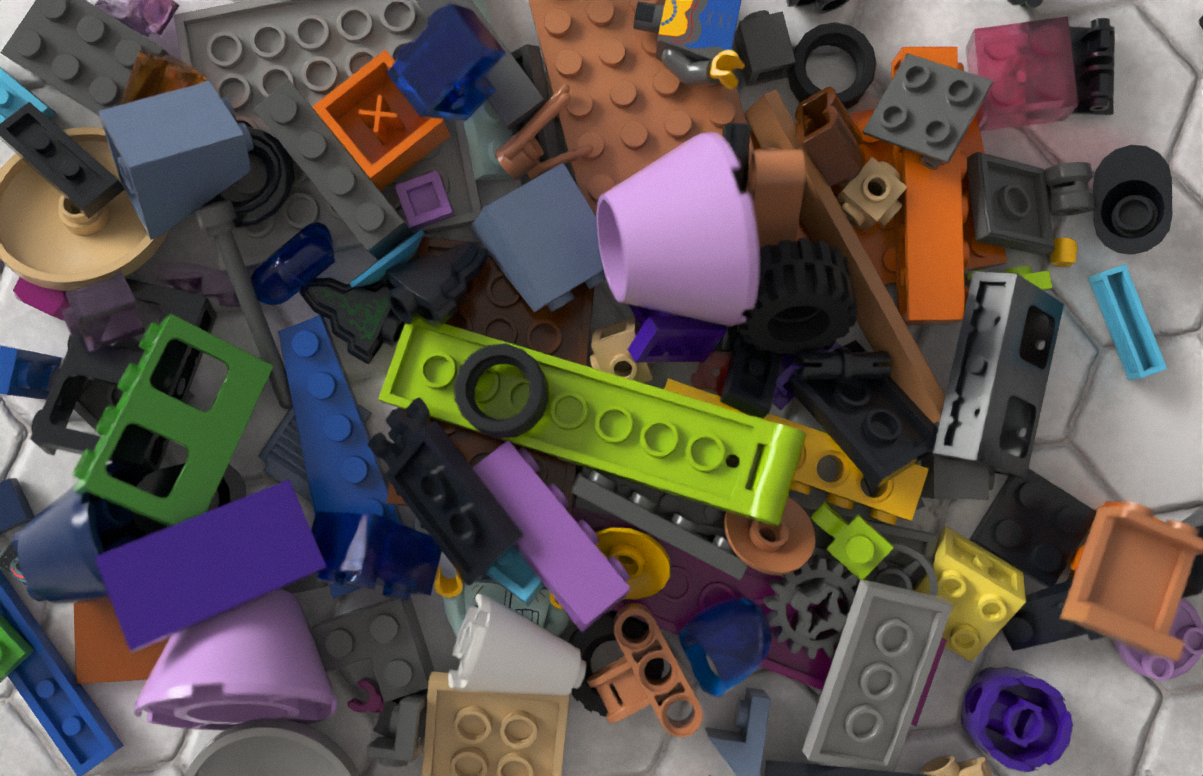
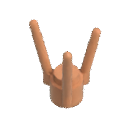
[495,84,593,180]

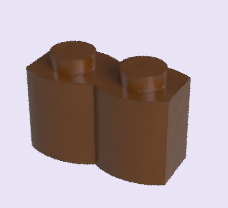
[795,86,865,187]

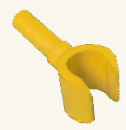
[1049,238,1078,267]

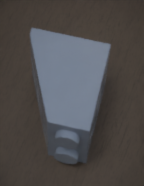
[98,81,254,239]
[469,163,606,312]

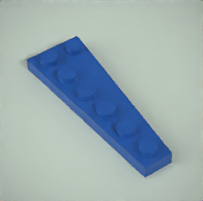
[278,315,419,599]

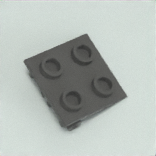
[862,53,994,170]

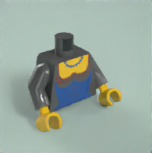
[633,0,745,89]

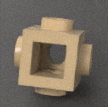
[836,157,907,233]
[590,316,654,384]

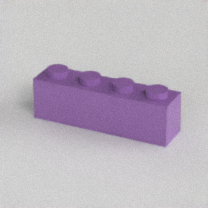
[472,440,631,633]

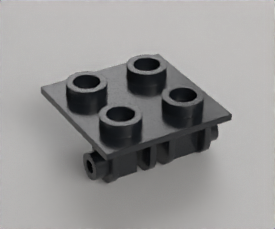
[1024,18,1115,115]

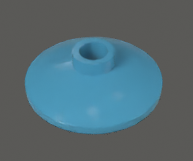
[349,229,425,288]

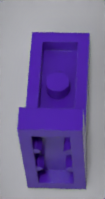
[627,304,728,363]

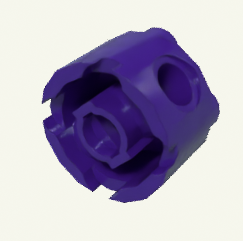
[961,667,1073,772]

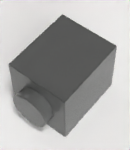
[734,10,796,87]

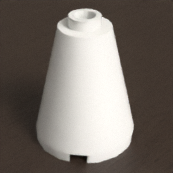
[448,594,586,696]

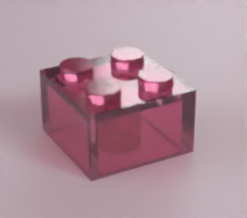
[966,16,1078,131]

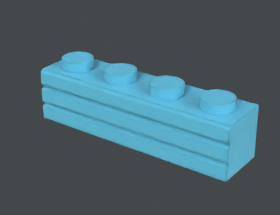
[1088,264,1167,380]

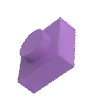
[395,170,455,231]

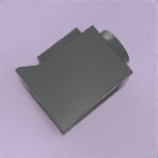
[921,453,995,500]

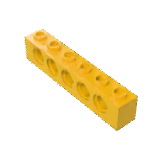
[664,378,929,526]

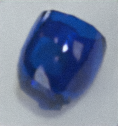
[679,596,772,697]

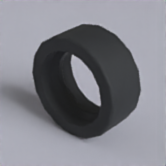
[788,22,877,109]
[454,344,549,438]

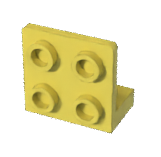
[912,526,1026,661]

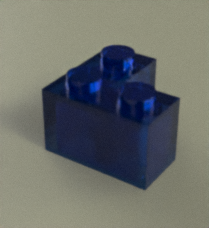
[386,3,507,121]
[311,511,442,601]

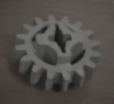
[763,554,858,659]

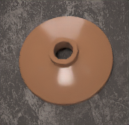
[724,496,816,575]

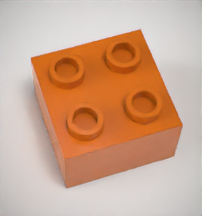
[313,49,451,191]

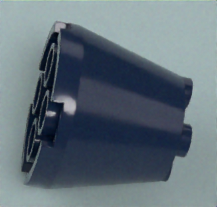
[12,462,148,604]

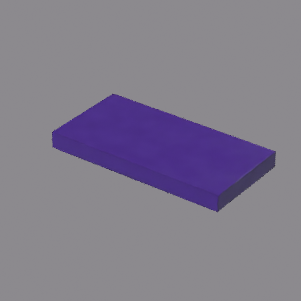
[95,480,326,652]

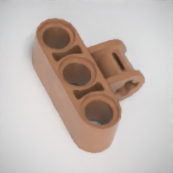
[746,147,805,251]
[586,603,703,737]

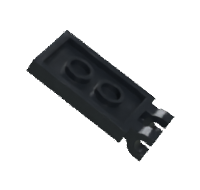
[367,397,525,586]

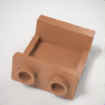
[1060,501,1203,662]

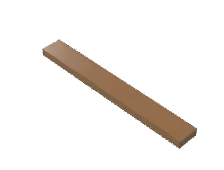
[744,89,945,424]

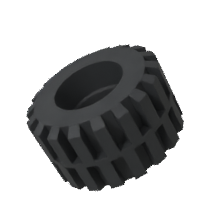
[738,238,858,355]

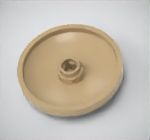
[0,127,169,291]

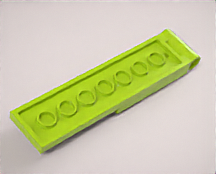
[378,318,806,526]

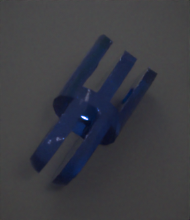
[251,222,336,305]

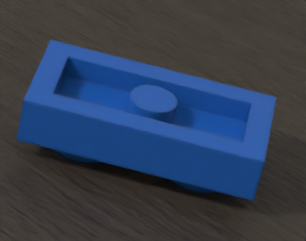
[0,345,62,400]

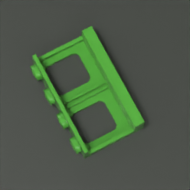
[72,314,274,528]

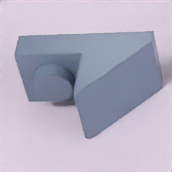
[705,687,771,776]

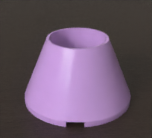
[597,132,759,326]
[134,589,337,731]

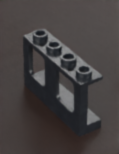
[933,271,1064,479]
[30,278,217,477]

